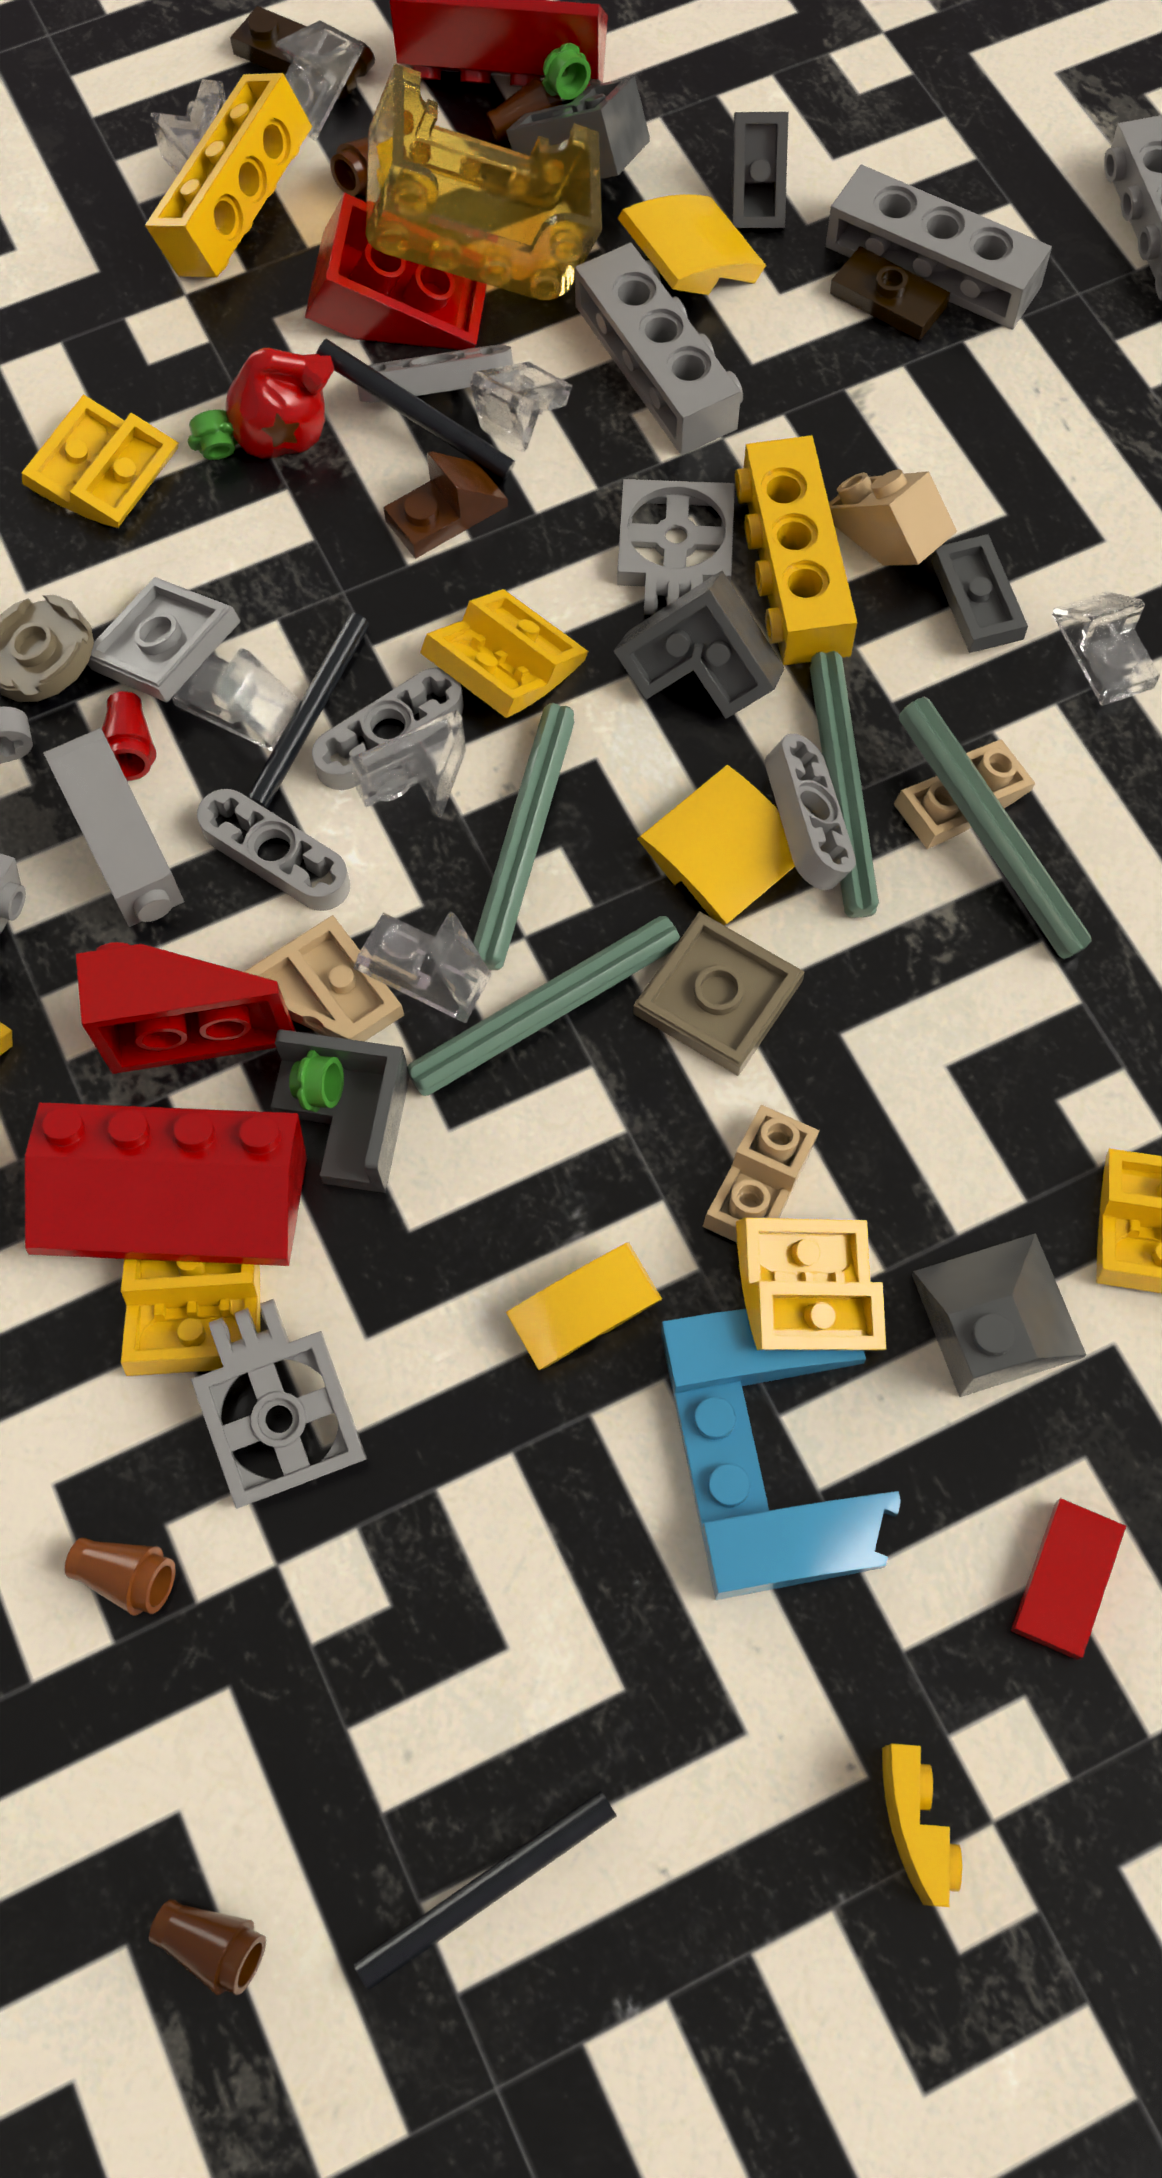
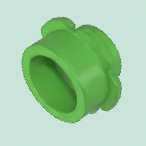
[542,43,591,100]
[188,410,238,460]
[289,1050,344,1112]

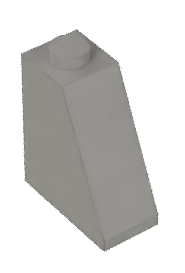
[44,728,184,927]

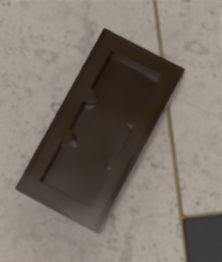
[830,246,951,341]

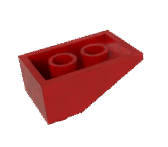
[305,192,491,350]
[76,942,296,1074]

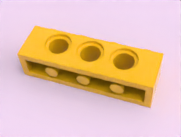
[145,73,312,278]
[735,435,858,666]

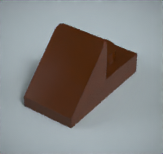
[383,452,508,559]

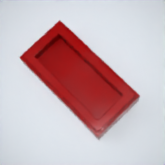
[1011,1498,1126,1660]

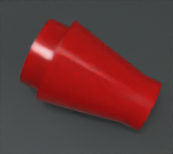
[102,691,157,781]

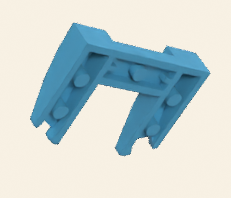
[661,1309,901,1600]

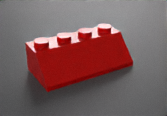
[389,0,608,89]
[25,1102,307,1266]

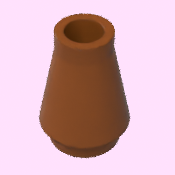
[65,1537,175,1616]

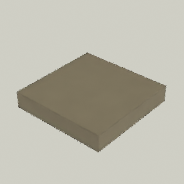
[633,912,805,1076]

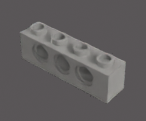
[1104,115,1162,300]
[825,164,1052,330]
[575,242,743,455]

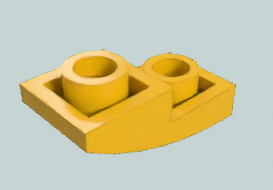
[506,1242,662,1370]
[882,1744,962,1907]

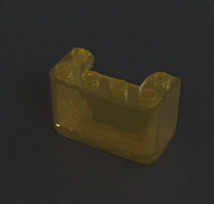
[366,63,602,300]

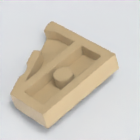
[244,915,404,1041]

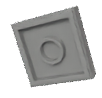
[87,577,241,703]

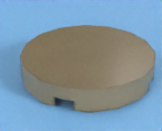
[0,595,94,702]

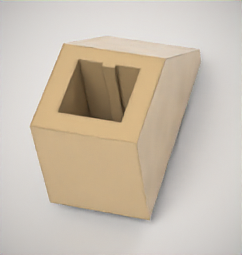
[829,469,957,566]

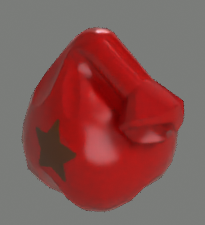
[225,347,335,460]

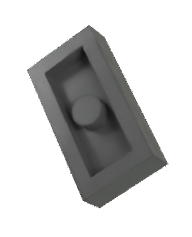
[931,534,1028,653]

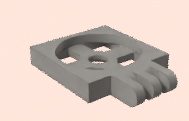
[617,479,735,615]
[191,1299,367,1509]

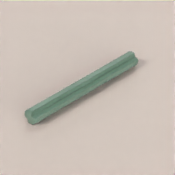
[810,651,879,918]
[899,697,1092,959]
[471,703,575,970]
[407,916,680,1096]

